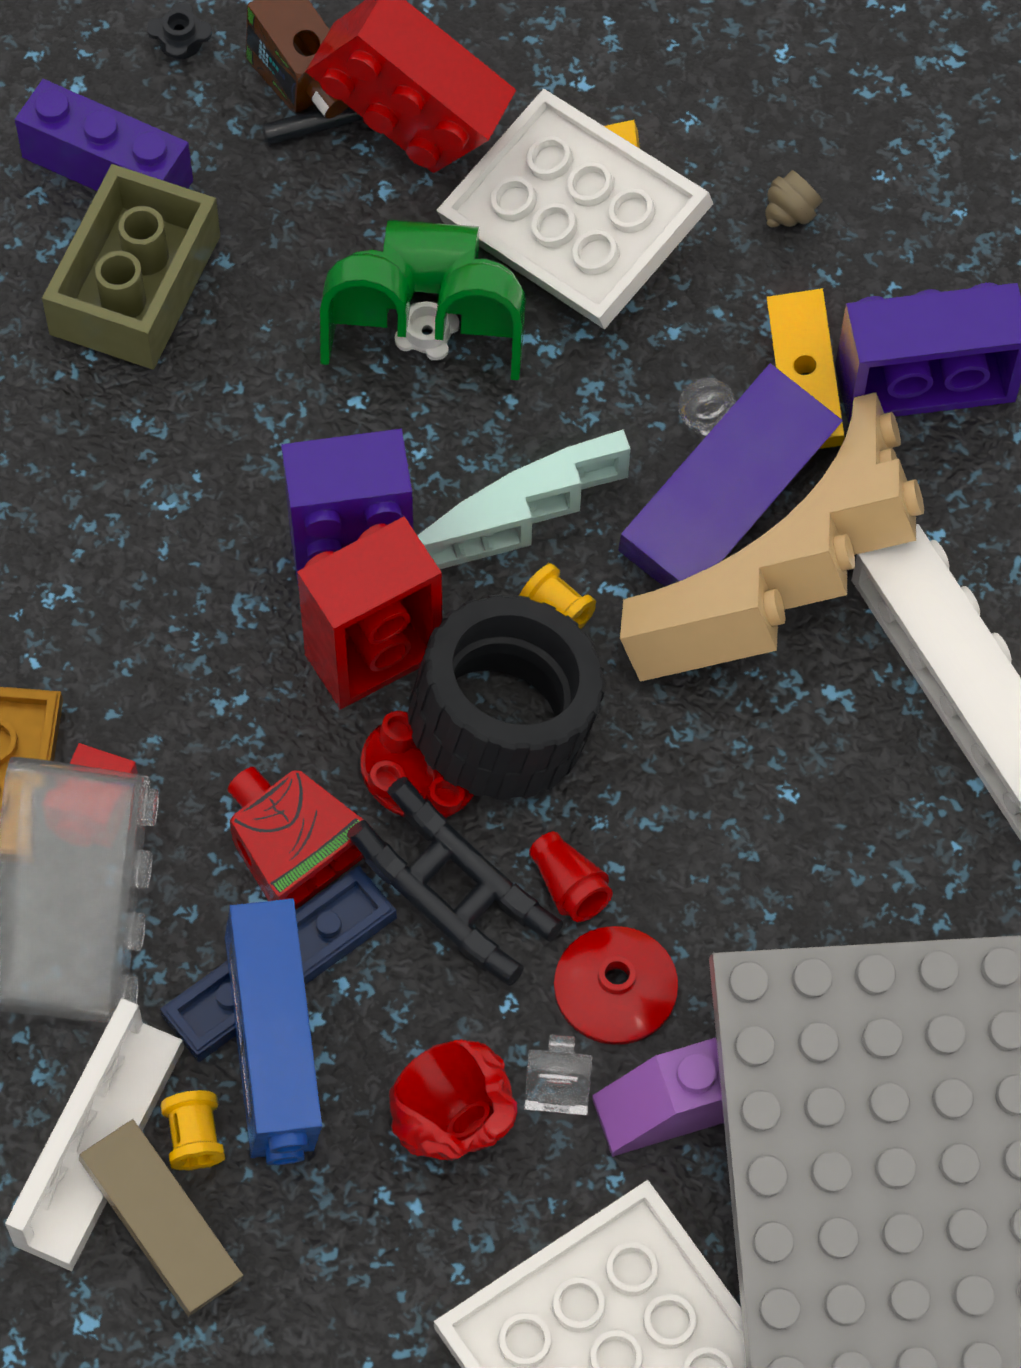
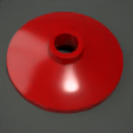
[554,926,678,1045]

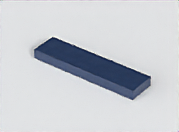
[160,866,397,1063]

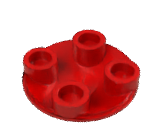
[360,710,474,818]

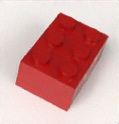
[305,0,516,173]
[297,516,443,710]

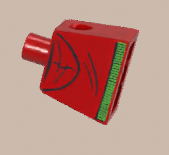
[227,767,364,910]

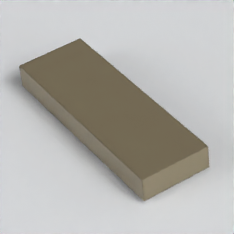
[78,1119,243,1317]

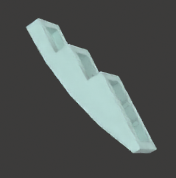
[417,430,630,569]

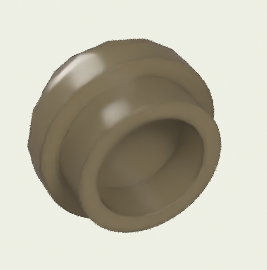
[765,170,823,228]

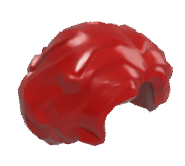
[389,1039,517,1161]

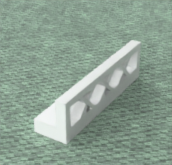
[5,998,184,1271]

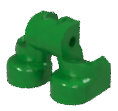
[320,219,526,380]

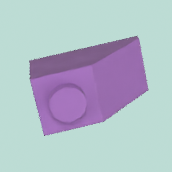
[592,1038,724,1157]

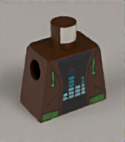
[245,0,348,119]

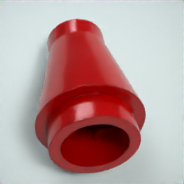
[529,831,613,922]

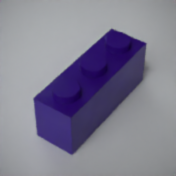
[14,79,193,191]

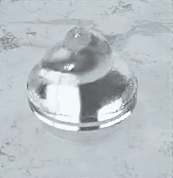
[678,377,736,436]

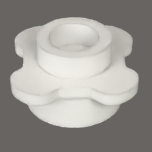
[395,301,459,360]

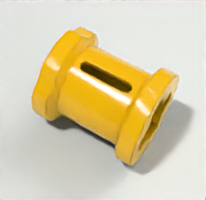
[519,563,596,629]
[160,1090,225,1170]

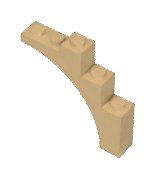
[620,392,924,682]

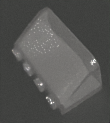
[0,757,159,1025]

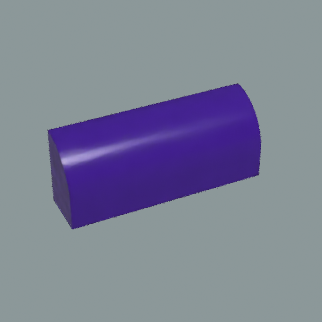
[618,363,843,586]

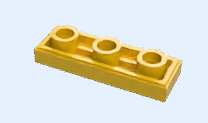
[767,288,845,449]

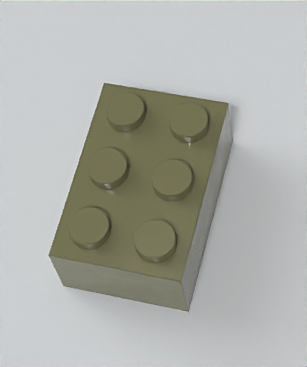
[42,164,221,370]

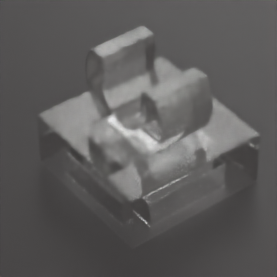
[524,1035,593,1115]

